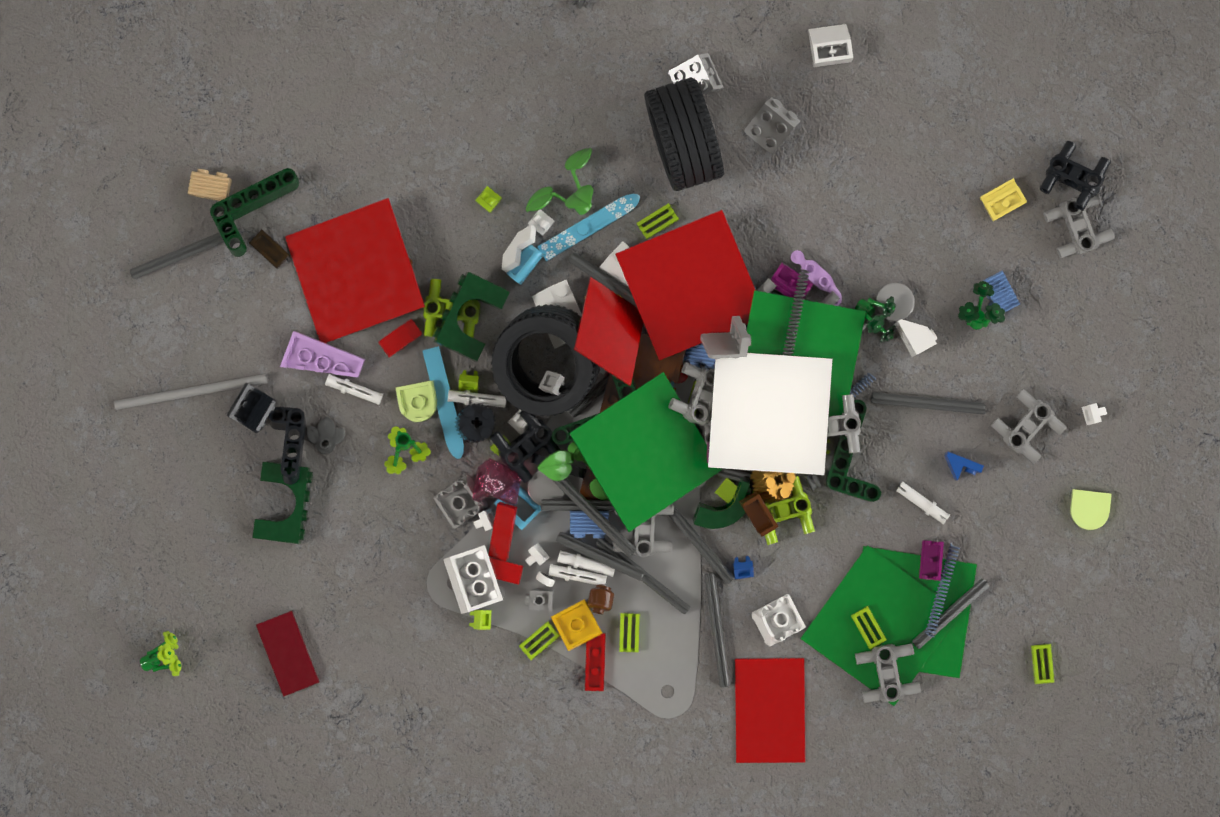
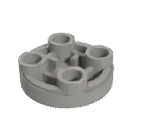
[876,283,915,321]
[528,470,565,506]

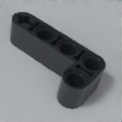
[268,407,306,485]

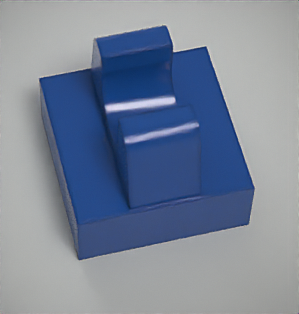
[733,556,754,579]

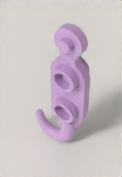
[790,250,842,306]

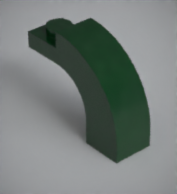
[693,477,751,529]

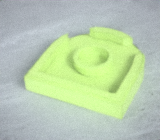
[396,380,437,422]
[1070,489,1112,530]

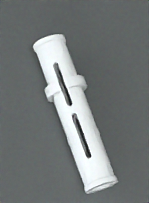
[325,374,383,405]
[447,390,506,408]
[896,482,950,525]
[557,550,615,577]
[548,564,607,586]

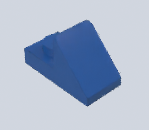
[944,452,984,481]

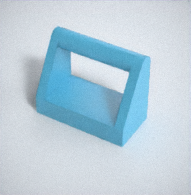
[506,244,545,285]
[494,482,541,530]

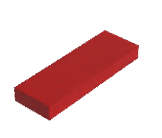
[488,502,517,561]
[585,633,606,691]

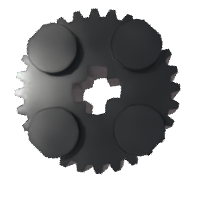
[455,404,496,443]

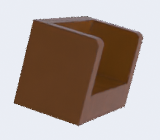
[739,492,778,537]

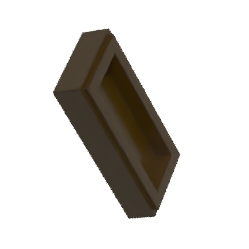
[249,229,291,269]

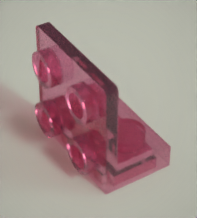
[472,458,521,506]

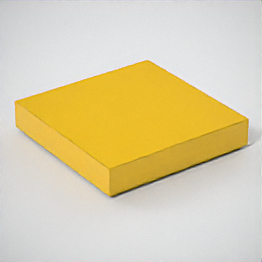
[551,599,603,651]

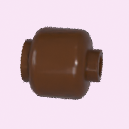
[587,585,614,615]

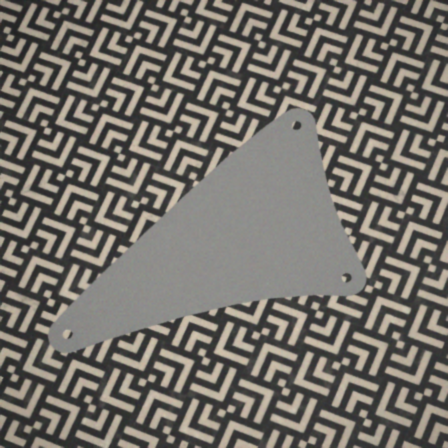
[427,233,701,719]

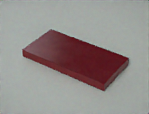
[256,611,320,697]

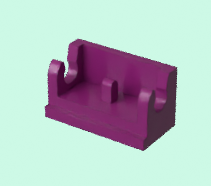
[771,263,814,298]
[919,540,944,581]

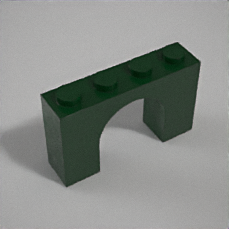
[433,272,510,362]
[252,462,313,544]

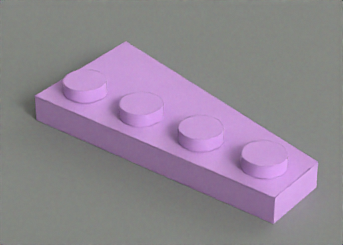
[280,331,365,377]

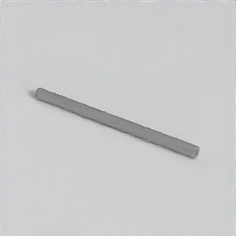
[114,374,267,410]

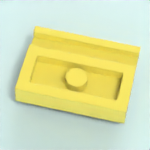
[980,178,1027,221]

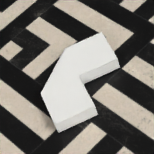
[502,224,536,273]

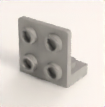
[669,53,724,96]

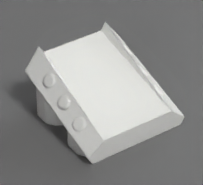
[752,594,806,646]

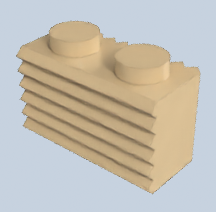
[188,169,232,201]

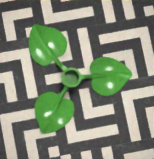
[526,147,593,215]
[537,442,609,500]

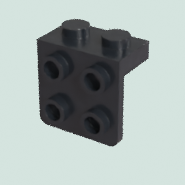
[226,383,276,434]

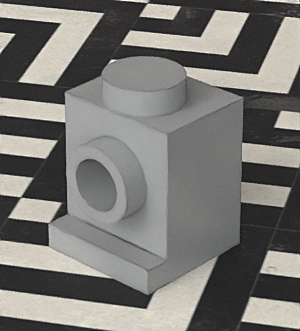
[525,590,553,611]

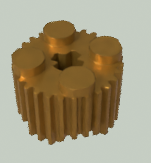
[750,470,796,503]

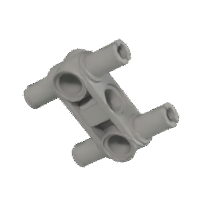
[1043,193,1115,258]
[668,362,715,426]
[991,389,1067,464]
[827,394,861,453]
[613,503,674,557]
[855,644,921,703]

